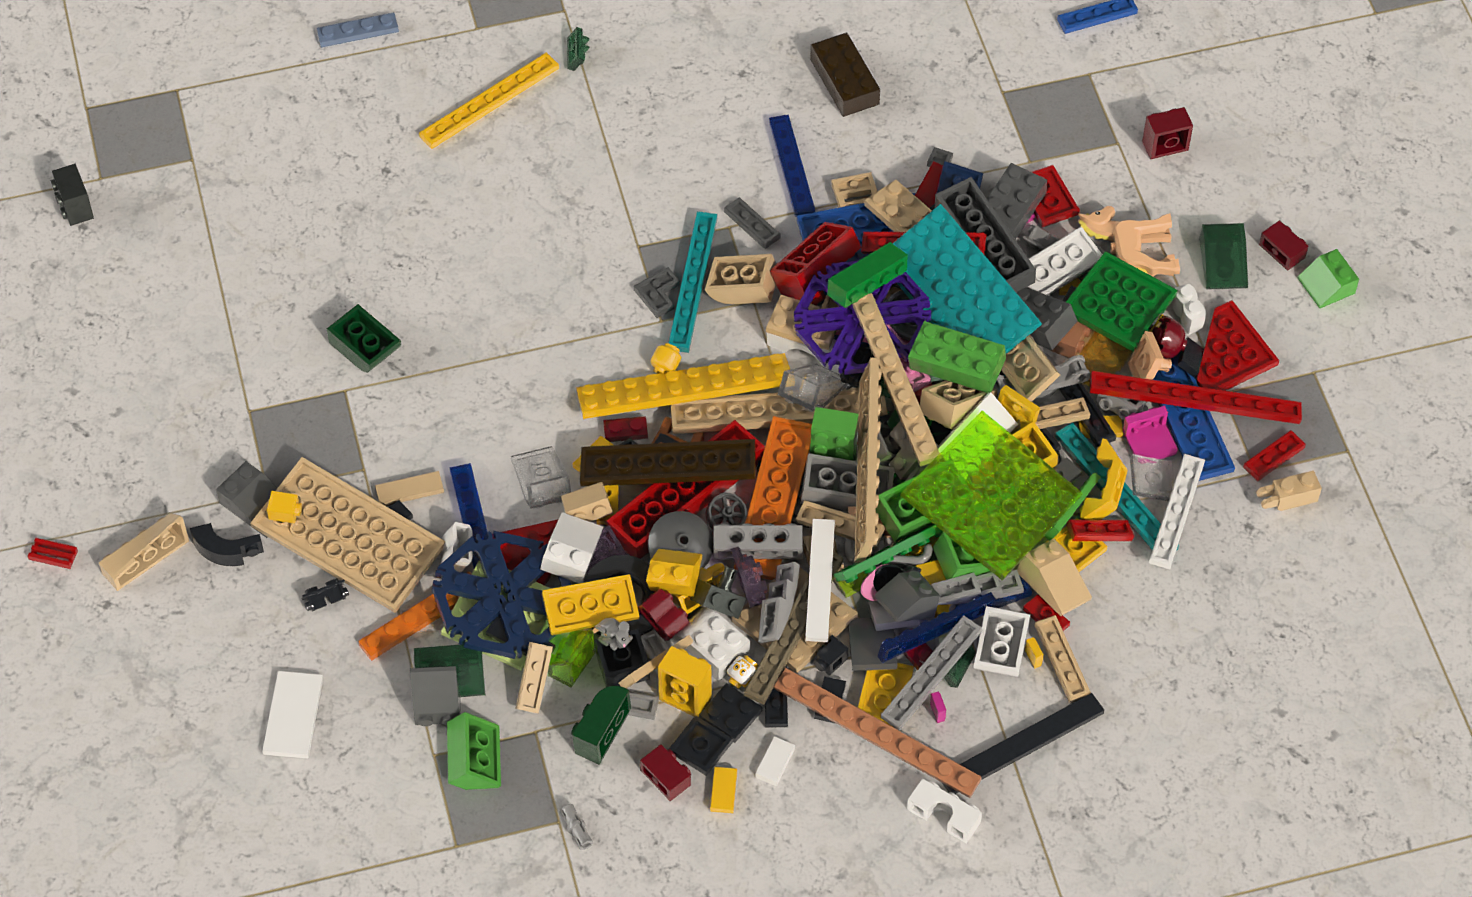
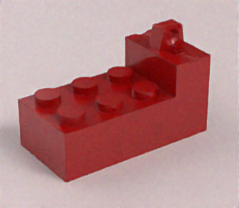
[769,222,861,306]

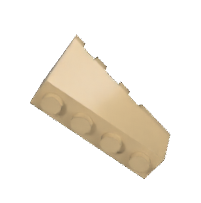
[99,513,189,591]

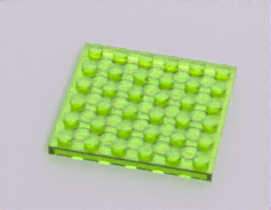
[900,410,1083,581]

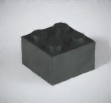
[50,163,94,226]

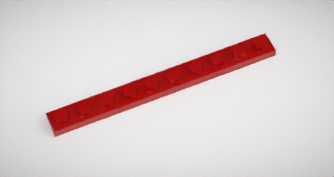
[1090,371,1302,424]

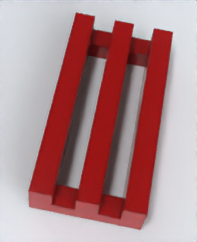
[28,538,78,569]

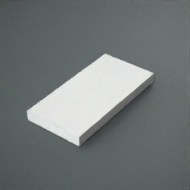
[1027,227,1103,296]
[937,392,1018,482]
[262,671,323,759]

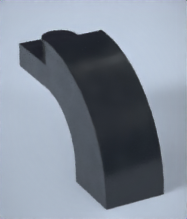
[190,523,264,566]

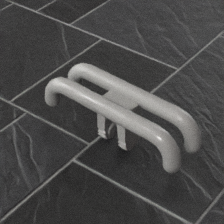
[844,534,933,567]

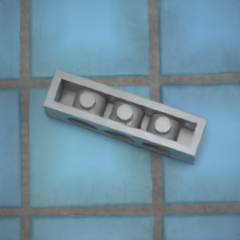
[714,523,802,559]

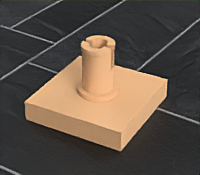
[1128,331,1172,380]

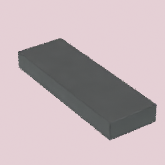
[724,197,781,249]

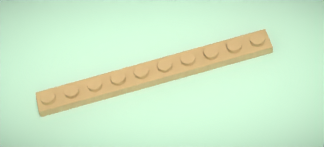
[852,293,941,466]

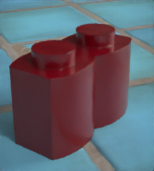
[638,588,689,642]

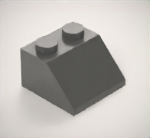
[875,571,940,622]

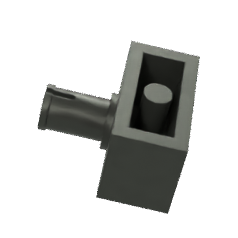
[690,566,747,619]

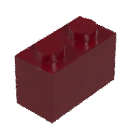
[1259,220,1309,271]
[640,744,691,801]

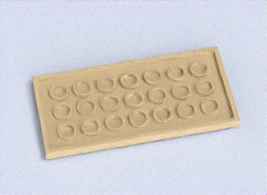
[250,457,445,613]

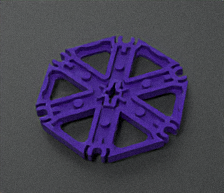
[794,261,931,375]

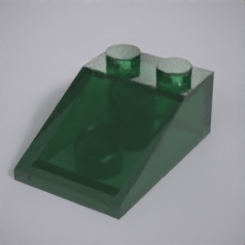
[1199,223,1248,290]

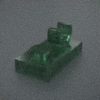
[567,27,590,71]
[944,645,976,688]

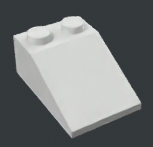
[540,512,603,583]

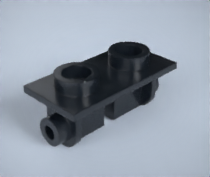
[840,347,871,390]
[301,578,349,612]

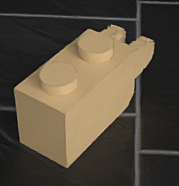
[1256,470,1322,511]

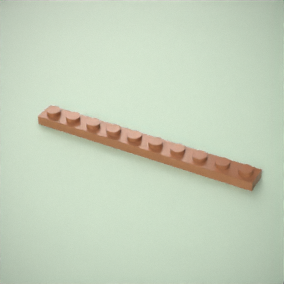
[774,668,982,798]

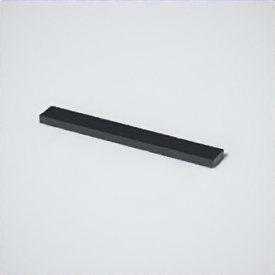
[942,693,1105,794]

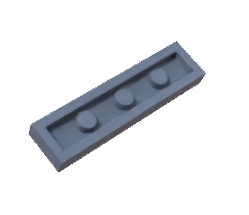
[317,12,399,48]

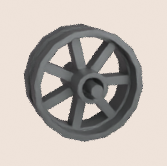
[705,493,747,530]

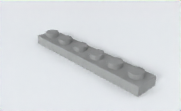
[881,616,982,731]

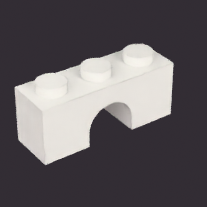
[907,778,982,844]

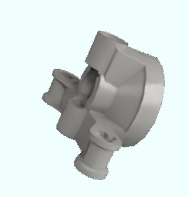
[993,335,1091,404]

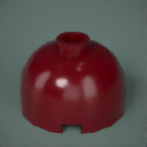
[1152,315,1187,359]

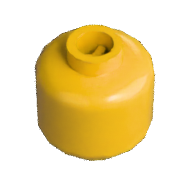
[650,343,682,374]

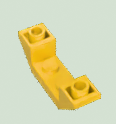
[1080,439,1128,520]

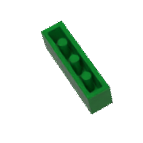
[827,242,908,308]

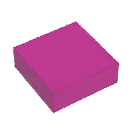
[930,691,946,723]

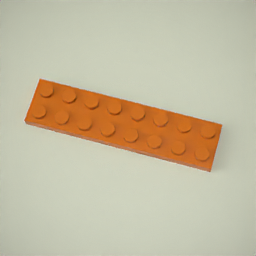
[734,416,812,580]

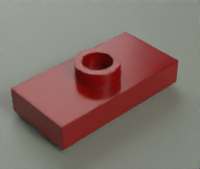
[1023,594,1070,631]

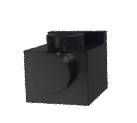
[814,635,849,676]

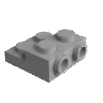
[1096,371,1147,420]

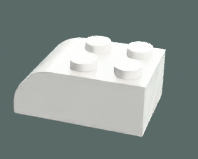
[974,606,1030,677]
[671,607,750,681]

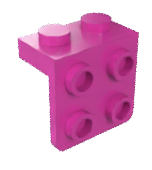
[1123,406,1178,465]

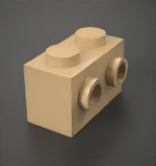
[561,482,613,522]

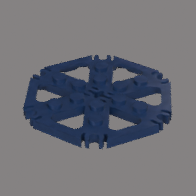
[432,530,571,659]

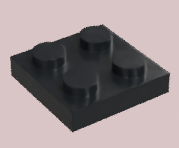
[699,683,762,743]
[669,715,733,776]

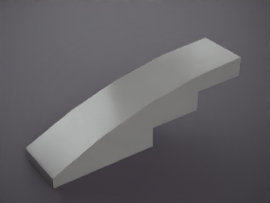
[758,562,800,643]
[931,570,1024,605]

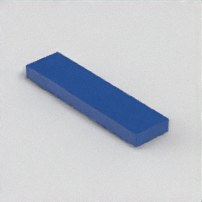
[1057,0,1138,34]

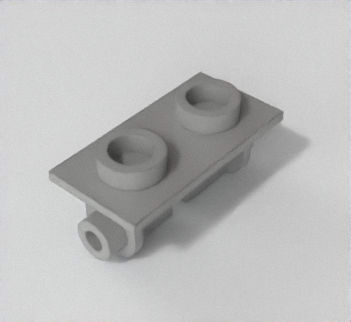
[1022,225,1060,250]

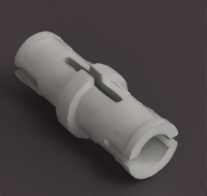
[560,804,593,850]

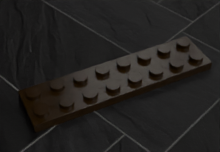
[580,439,756,487]

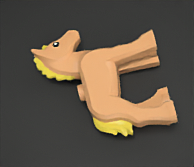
[1078,206,1180,277]

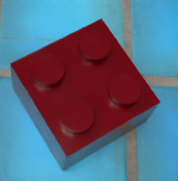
[1142,107,1193,159]

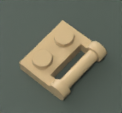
[831,172,878,208]

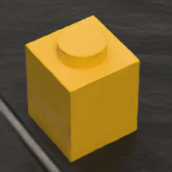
[267,491,302,523]

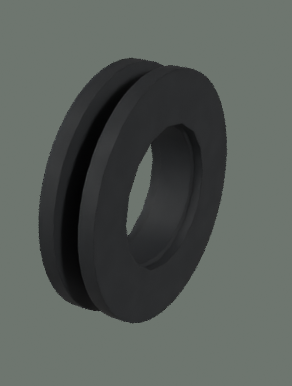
[583,555,654,636]

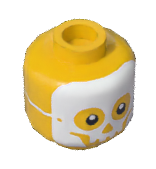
[727,655,759,689]

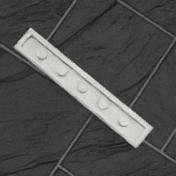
[1149,454,1205,569]
[805,519,835,642]

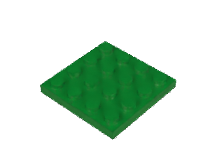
[1066,251,1178,352]

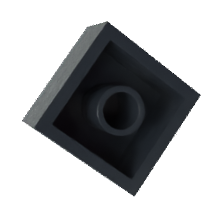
[595,629,650,687]

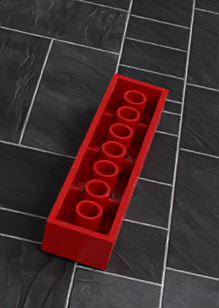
[607,420,765,559]

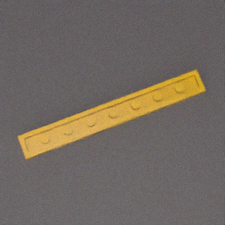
[419,52,559,149]

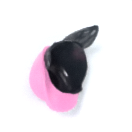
[861,564,921,601]

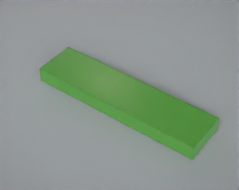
[1044,473,1101,541]

